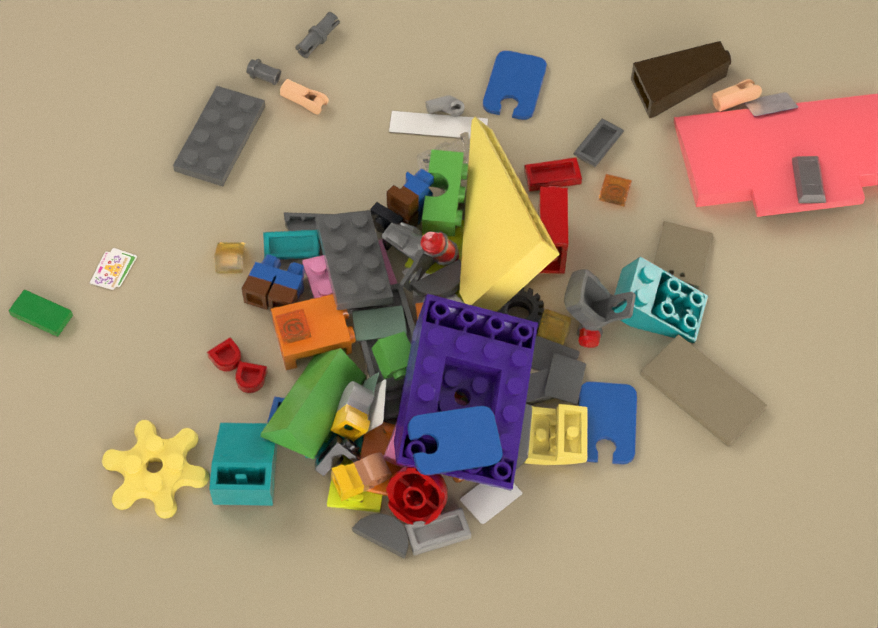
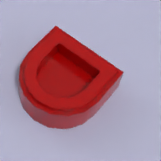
[207,337,242,371]
[235,361,268,393]

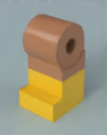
[331,453,392,501]

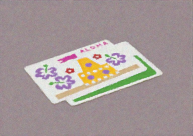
[90,248,137,290]

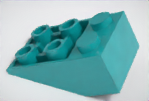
[612,257,708,343]
[209,423,278,506]

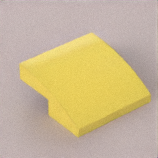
[524,404,587,465]

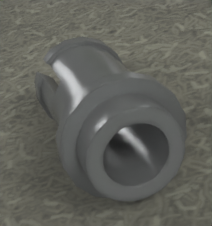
[246,59,282,85]

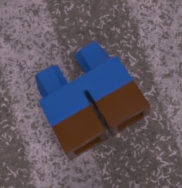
[387,169,434,227]
[241,255,305,311]

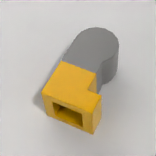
[331,381,374,441]

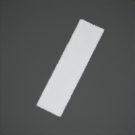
[389,111,488,138]

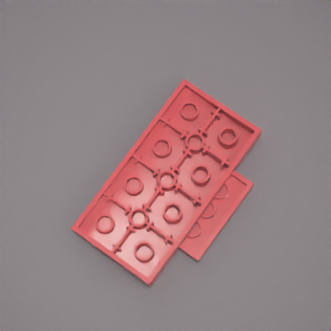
[673,94,878,217]

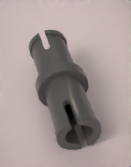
[295,12,340,58]

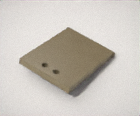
[654,221,713,289]

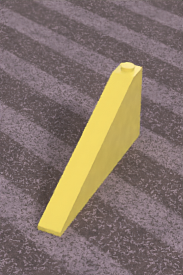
[459,117,559,312]

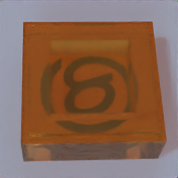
[599,174,632,207]
[275,309,311,345]

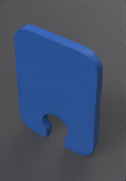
[483,51,547,120]
[578,382,637,464]
[408,406,502,475]

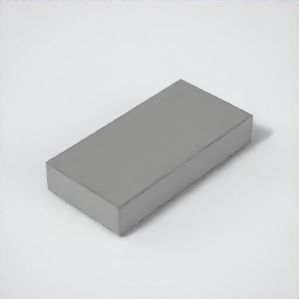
[405,508,471,556]

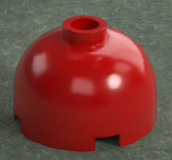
[386,466,448,525]

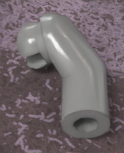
[425,95,464,116]

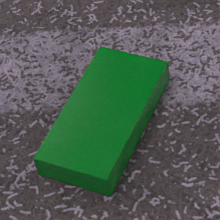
[8,289,73,337]

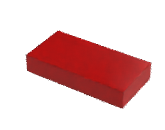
[524,157,582,192]

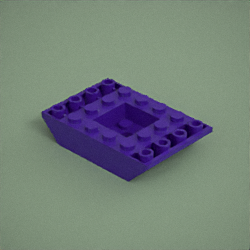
[394,294,538,491]

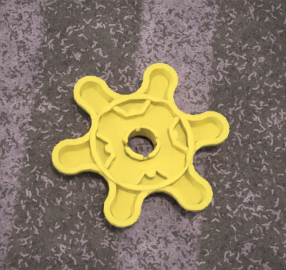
[102,420,209,519]

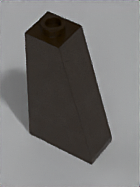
[631,41,731,118]

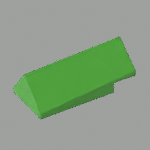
[261,348,366,459]

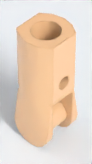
[280,79,329,115]
[712,79,762,112]

